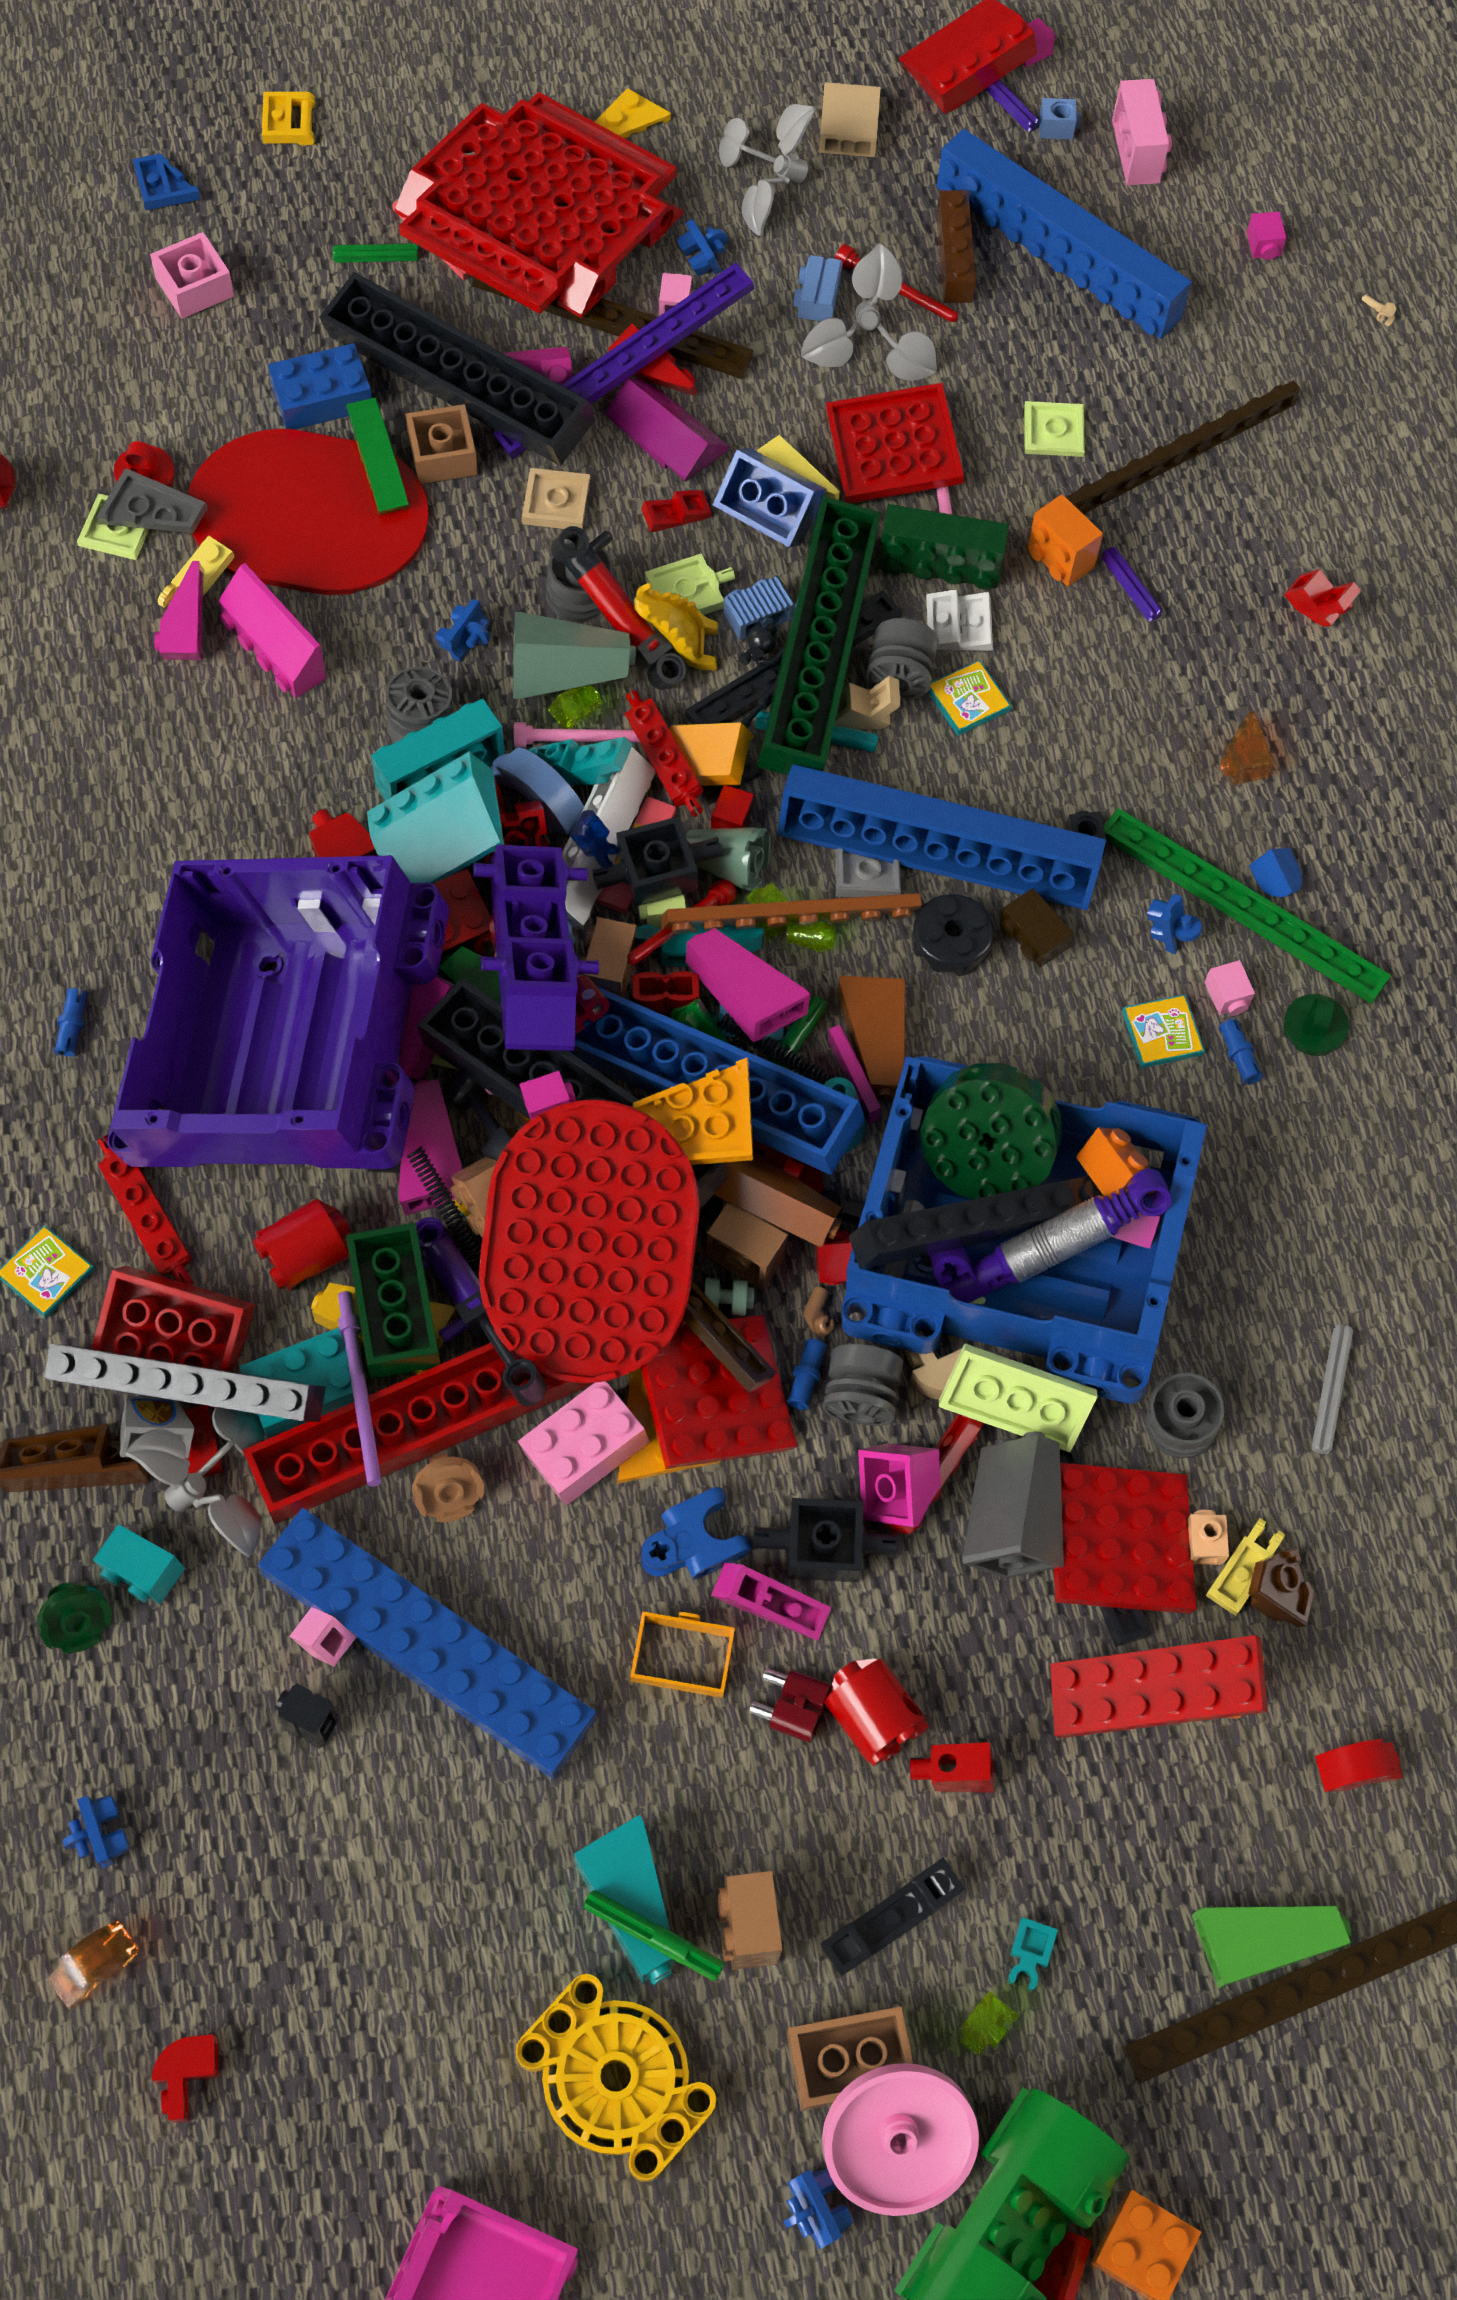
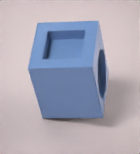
[1039,98,1081,139]

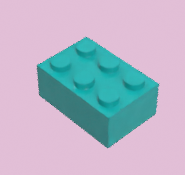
[239,1327,354,1439]

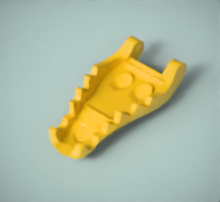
[634,583,719,671]

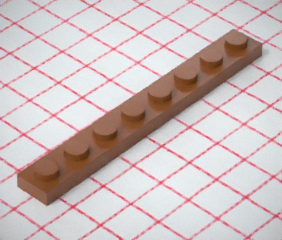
[661,893,922,934]

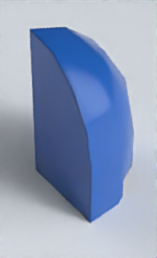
[1249,848,1302,897]

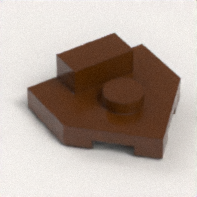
[1248,1546,1314,1628]

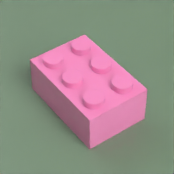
[1112,79,1172,185]
[518,1381,650,1506]

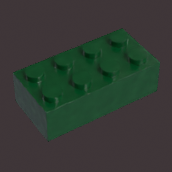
[877,504,1009,589]
[346,1222,441,1379]

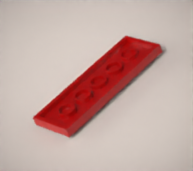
[1050,1635,1268,1738]

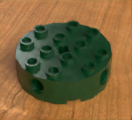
[920,1063,1063,1199]

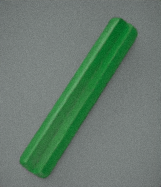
[332,243,419,263]

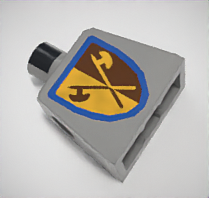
[120,1394,194,1458]

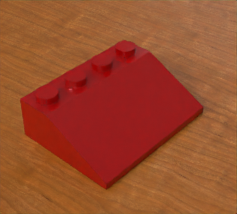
[898,0,1037,114]
[91,1265,255,1409]

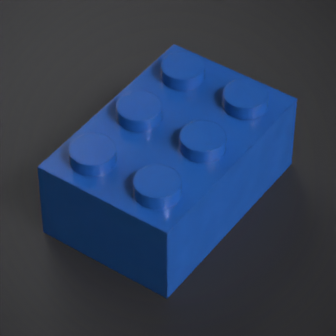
[268,343,372,430]
[713,447,827,547]

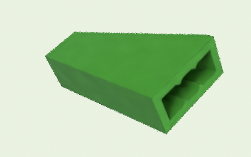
[1192,1906,1351,1989]

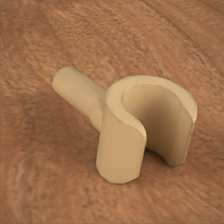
[1362,294,1396,326]

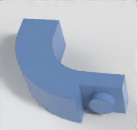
[490,747,584,835]

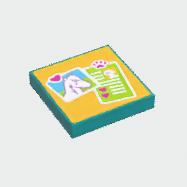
[928,660,1012,736]
[1122,994,1205,1069]
[0,1225,95,1319]

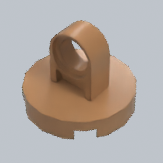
[412,1453,484,1523]

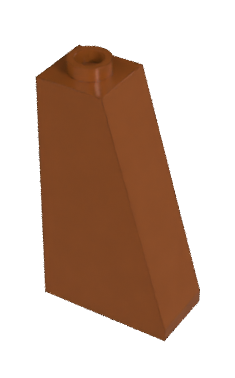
[837,976,905,1102]
[714,1151,842,1248]

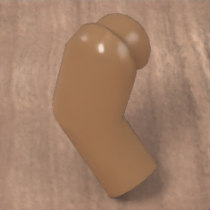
[803,1287,835,1336]

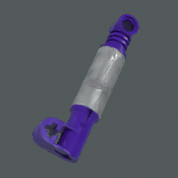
[930,1169,1171,1303]

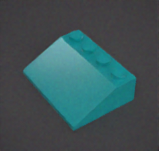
[367,752,504,884]

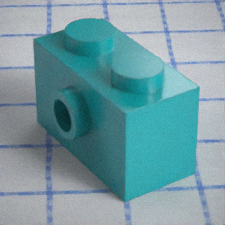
[93,1524,186,1605]

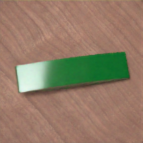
[346,398,409,515]

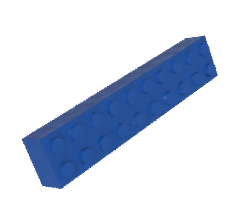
[937,128,1192,339]
[777,764,1106,910]
[569,987,865,1175]
[258,1508,596,1780]

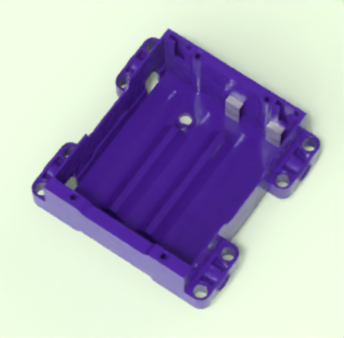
[107,855,449,1169]

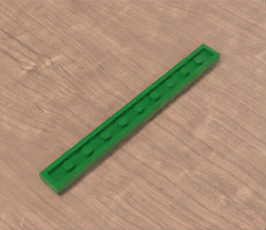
[1104,808,1391,1004]

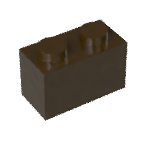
[1000,888,1074,967]

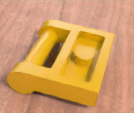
[262,92,315,145]

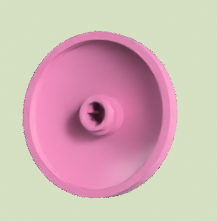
[822,2063,979,2216]

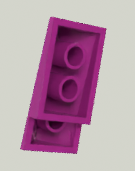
[605,378,730,482]

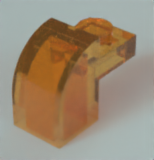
[47,1920,140,2010]

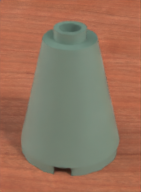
[686,827,771,892]

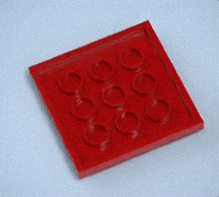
[825,383,964,503]
[641,1315,797,1469]
[1054,1463,1196,1614]

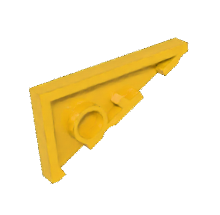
[595,88,671,138]

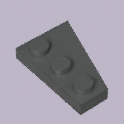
[96,468,208,533]

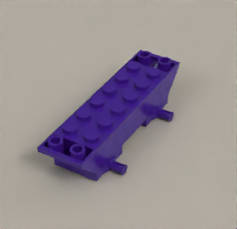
[473,845,599,1051]

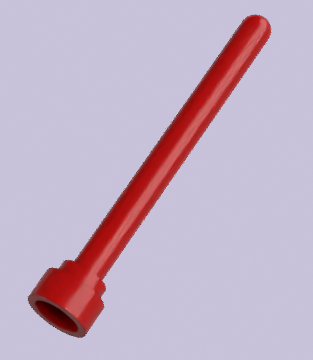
[834,243,958,322]
[627,878,737,965]

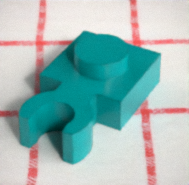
[1008,1917,1058,1991]

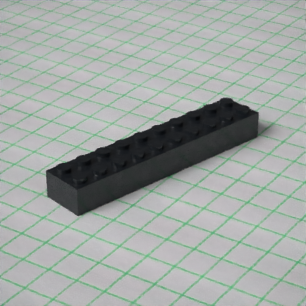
[319,272,595,466]
[417,978,728,1210]

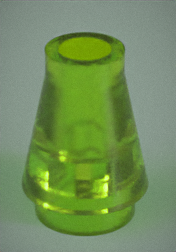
[786,921,835,953]

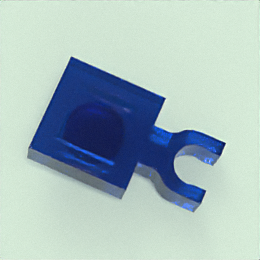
[569,810,618,867]

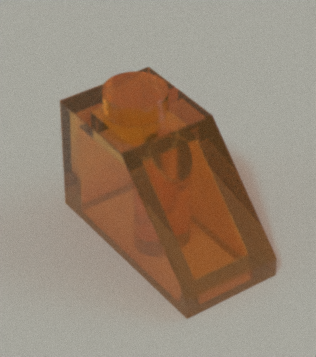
[1221,711,1273,785]

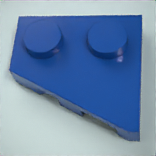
[132,153,200,210]

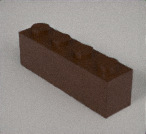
[936,190,976,303]

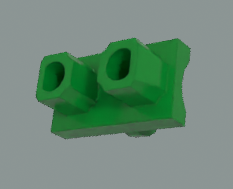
[670,998,729,1044]

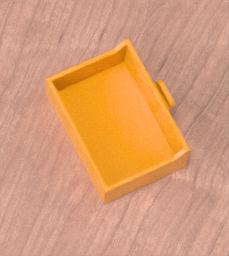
[670,723,754,786]
[630,1611,735,1698]

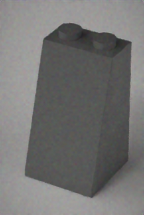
[962,1432,1064,1578]

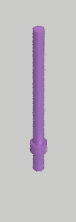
[338,1291,382,1487]

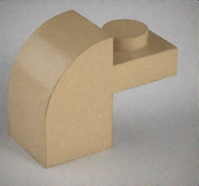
[834,676,901,729]
[904,1330,962,1400]

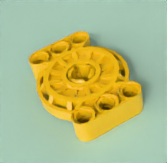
[515,1974,716,2182]

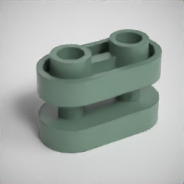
[705,1277,754,1316]

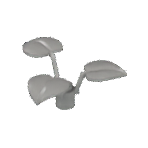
[719,104,816,236]
[801,243,937,381]
[125,1407,264,1558]

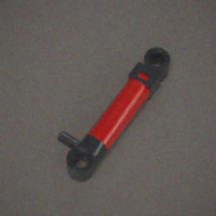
[551,526,686,690]

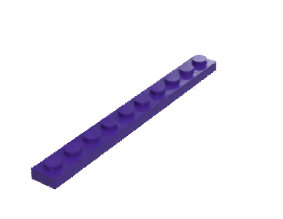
[493,263,755,459]

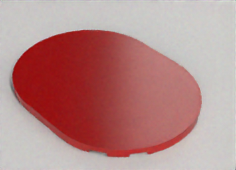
[187,429,429,595]
[479,1100,700,1383]

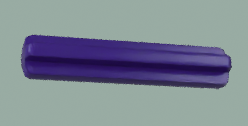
[985,79,1040,132]
[1102,547,1163,622]

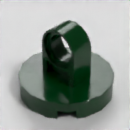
[1283,994,1349,1056]
[37,1583,112,1654]

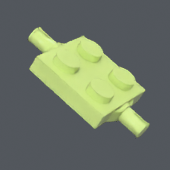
[634,554,735,615]

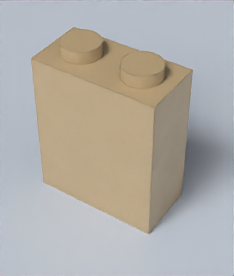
[819,82,881,157]

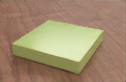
[1024,401,1085,457]
[77,493,149,560]

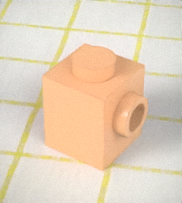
[1188,1510,1229,1565]

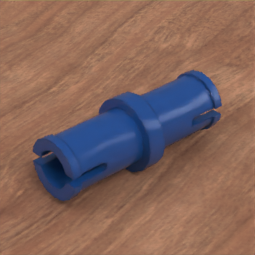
[54,988,88,1057]
[1219,1019,1263,1085]
[787,1338,827,1410]

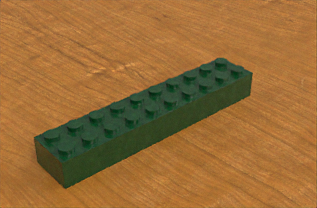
[756,496,881,776]

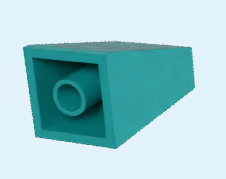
[574,1814,676,1986]

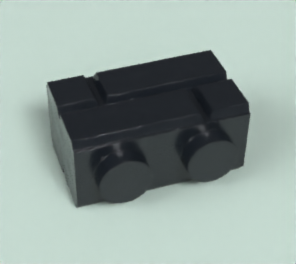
[275,1683,338,1749]

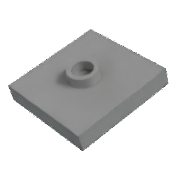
[835,848,901,897]

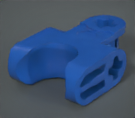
[641,1487,753,1580]

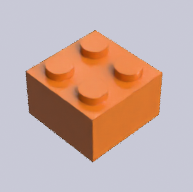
[1027,494,1103,587]
[1089,2189,1202,2300]

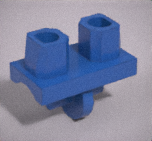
[676,219,728,276]
[435,599,491,662]
[1147,894,1202,954]
[62,1795,130,1869]
[783,2169,853,2249]

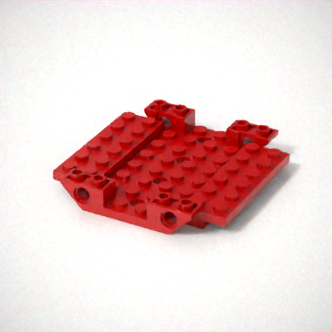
[395,92,683,318]

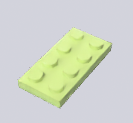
[939,1344,1097,1453]

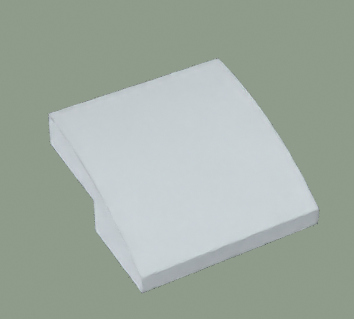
[926,590,993,651]

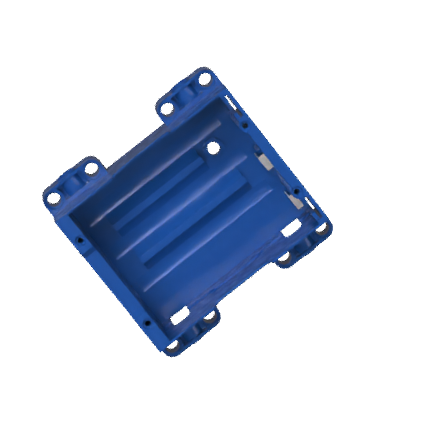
[842,1056,1207,1404]

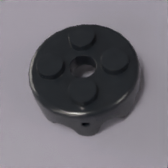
[912,894,994,976]

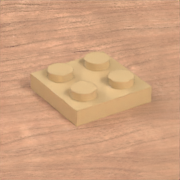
[522,468,590,529]

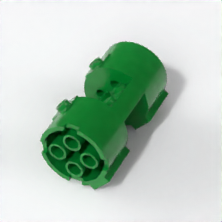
[894,2087,1130,2300]

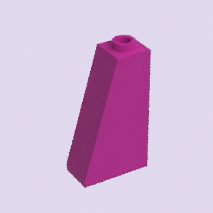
[685,928,810,1043]
[398,1079,463,1216]

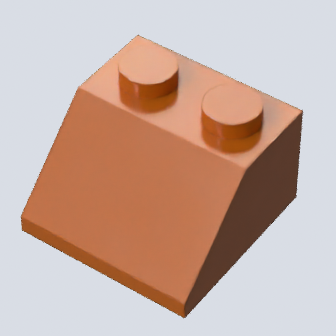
[1076,1127,1155,1198]

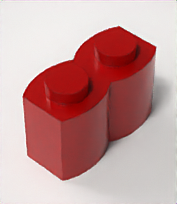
[632,971,699,1017]

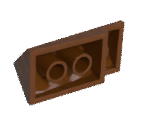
[0,1424,150,1493]

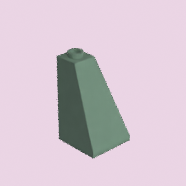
[513,612,636,699]

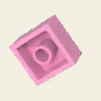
[150,232,234,319]

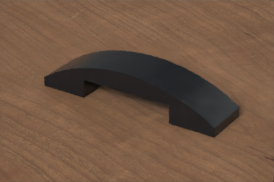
[820,1857,965,1977]

